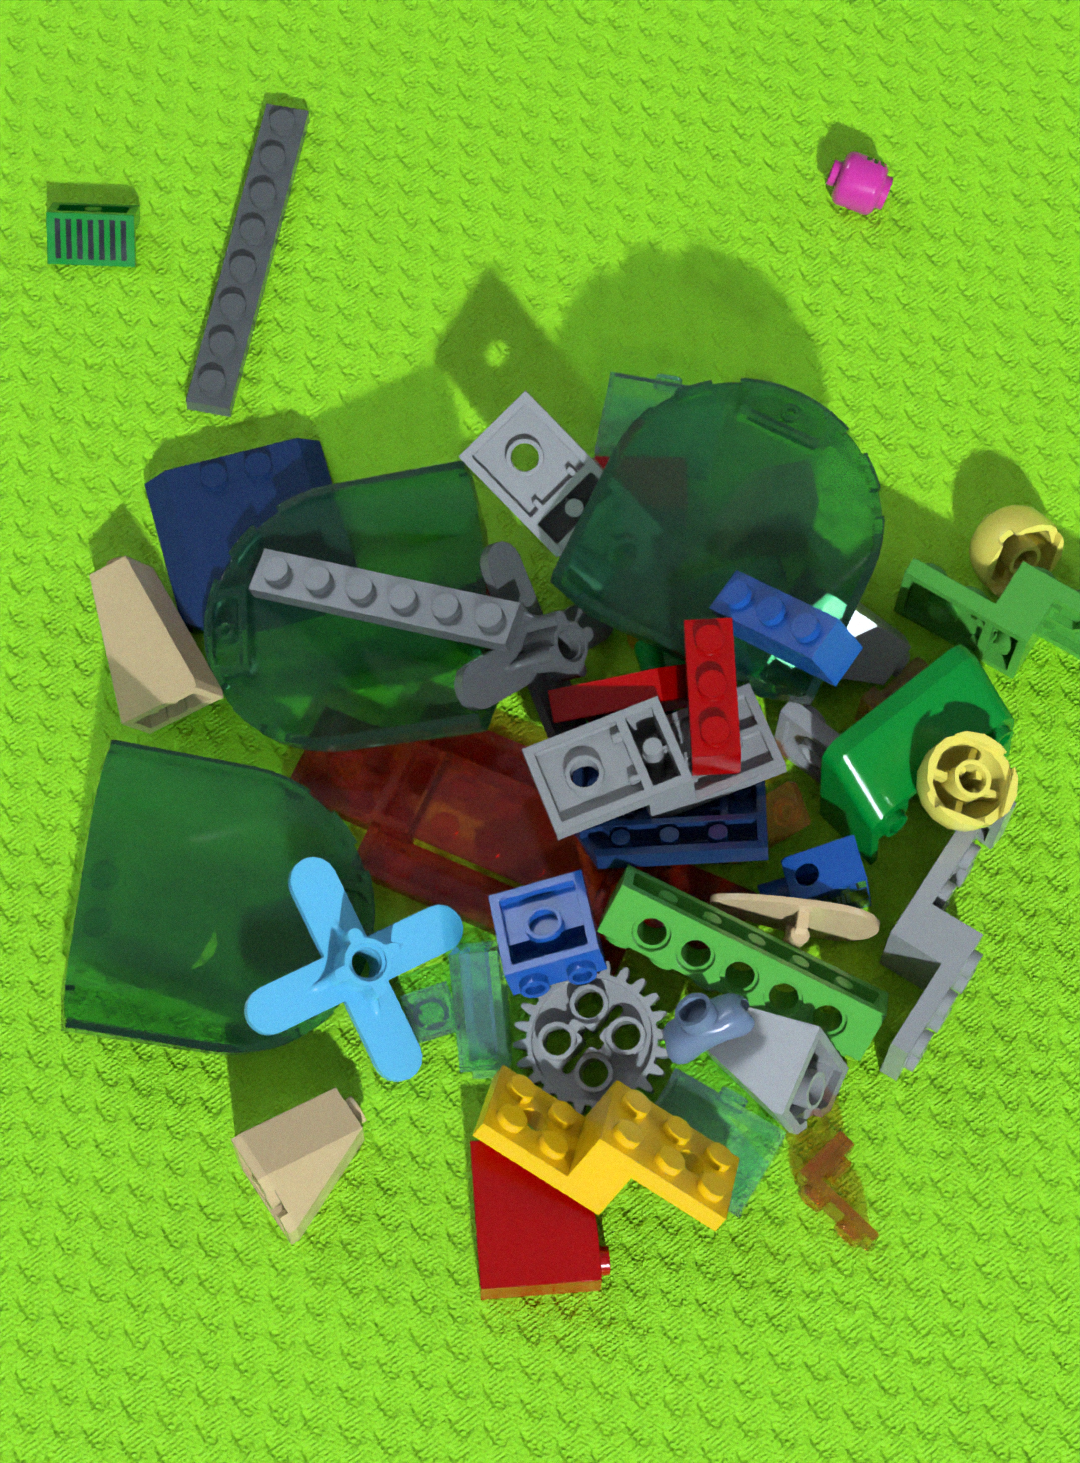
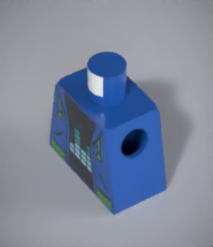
[757,835,872,908]

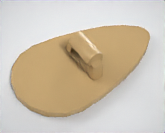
[710,893,880,949]

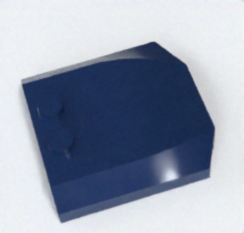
[144,438,357,640]
[573,705,769,869]

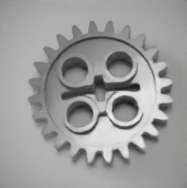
[513,961,669,1115]

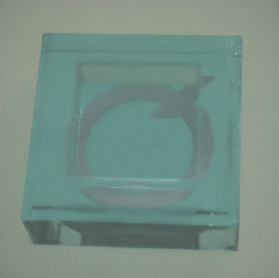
[400,981,462,1044]

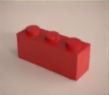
[684,617,741,776]

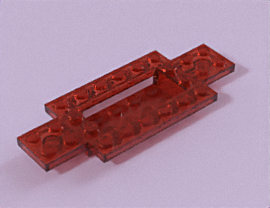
[285,706,757,977]

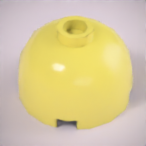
[969,505,1064,597]
[916,731,1018,832]

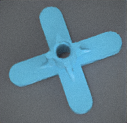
[244,857,463,1082]

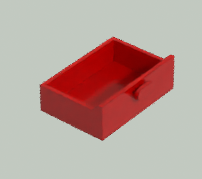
[548,664,688,723]

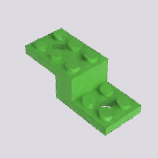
[893,558,1080,679]

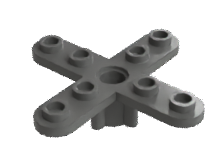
[454,541,614,739]

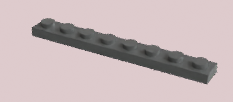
[186,104,310,417]

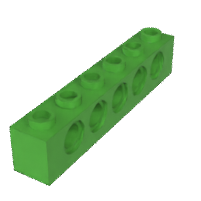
[597,864,889,1061]

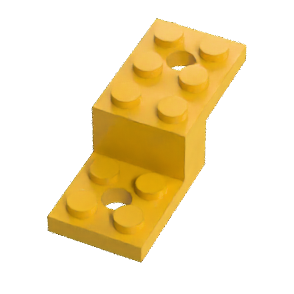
[473,1065,740,1231]

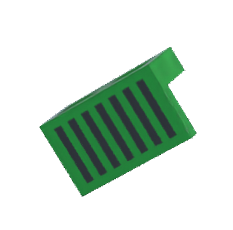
[46,202,140,267]

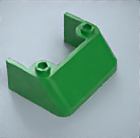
[820,644,1014,865]

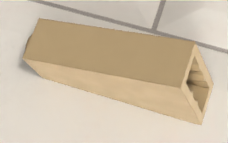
[89,556,224,734]

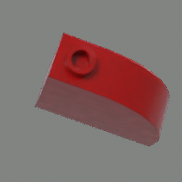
[470,1140,610,1300]

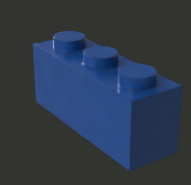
[709,570,863,687]

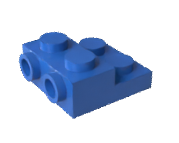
[488,870,607,998]

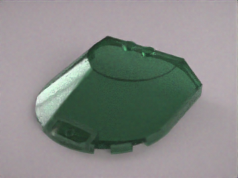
[550,378,885,705]
[204,461,498,752]
[61,740,375,1055]

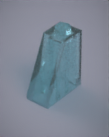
[448,940,512,1079]

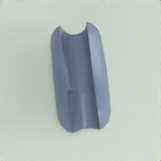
[662,993,755,1064]

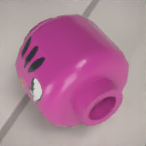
[826,151,893,215]

